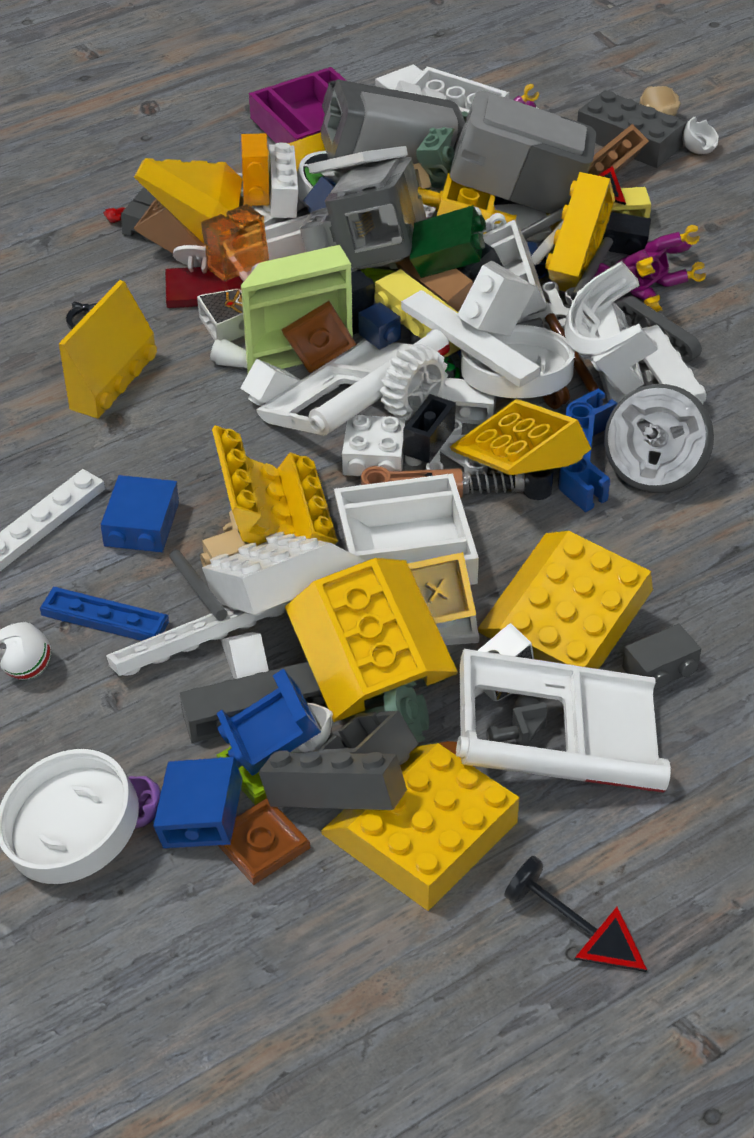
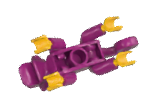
[594,225,706,312]

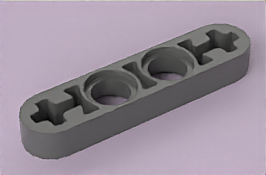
[617,296,702,363]

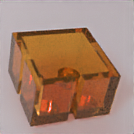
[201,204,269,281]

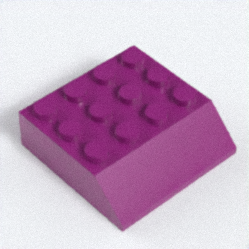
[249,67,347,144]

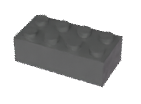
[577,90,686,168]

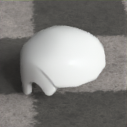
[682,117,719,154]

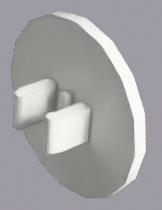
[173,245,225,273]

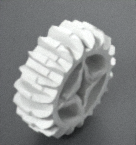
[380,343,448,421]

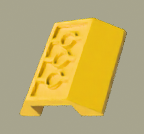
[212,425,338,545]
[285,558,458,722]

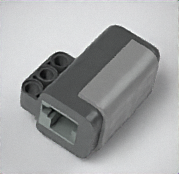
[321,79,466,164]

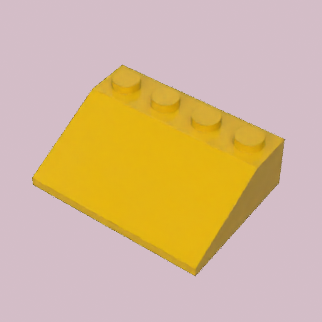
[59,280,157,419]
[449,399,591,475]

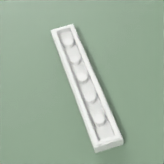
[401,290,540,388]

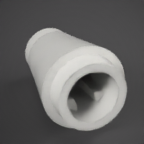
[210,339,247,368]

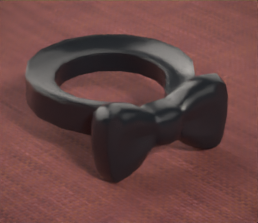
[66,301,97,330]

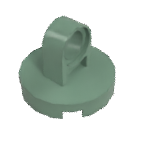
[365,681,429,742]

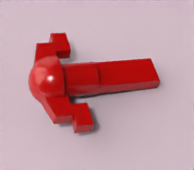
[103,207,125,223]

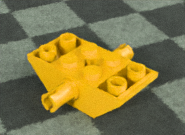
[417,173,517,234]

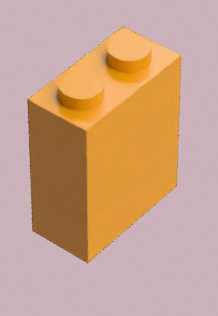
[241,133,269,206]

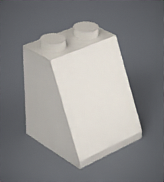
[457,261,536,336]

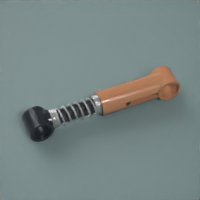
[361,466,554,500]

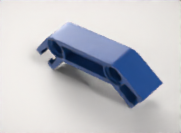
[558,388,618,513]

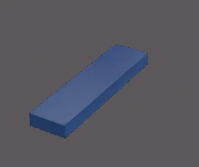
[40,586,169,641]

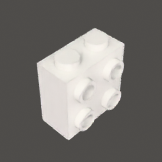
[342,415,406,476]

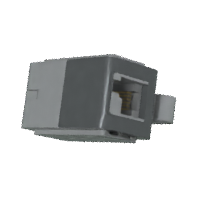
[450,91,596,214]
[300,157,427,270]

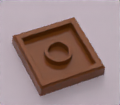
[282,301,357,373]
[218,798,310,885]

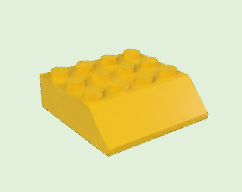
[478,530,653,669]
[321,743,520,911]

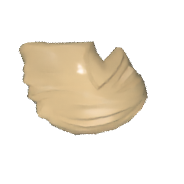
[640,86,681,116]

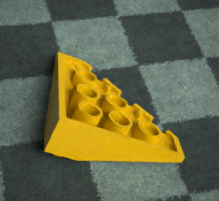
[134,158,243,248]

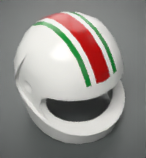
[0,622,51,680]

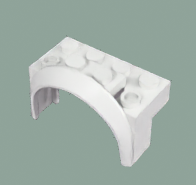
[565,261,658,395]

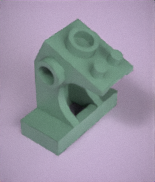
[416,127,455,188]

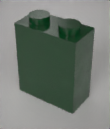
[410,205,486,278]

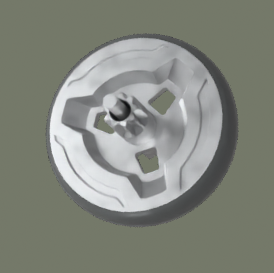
[604,384,714,493]

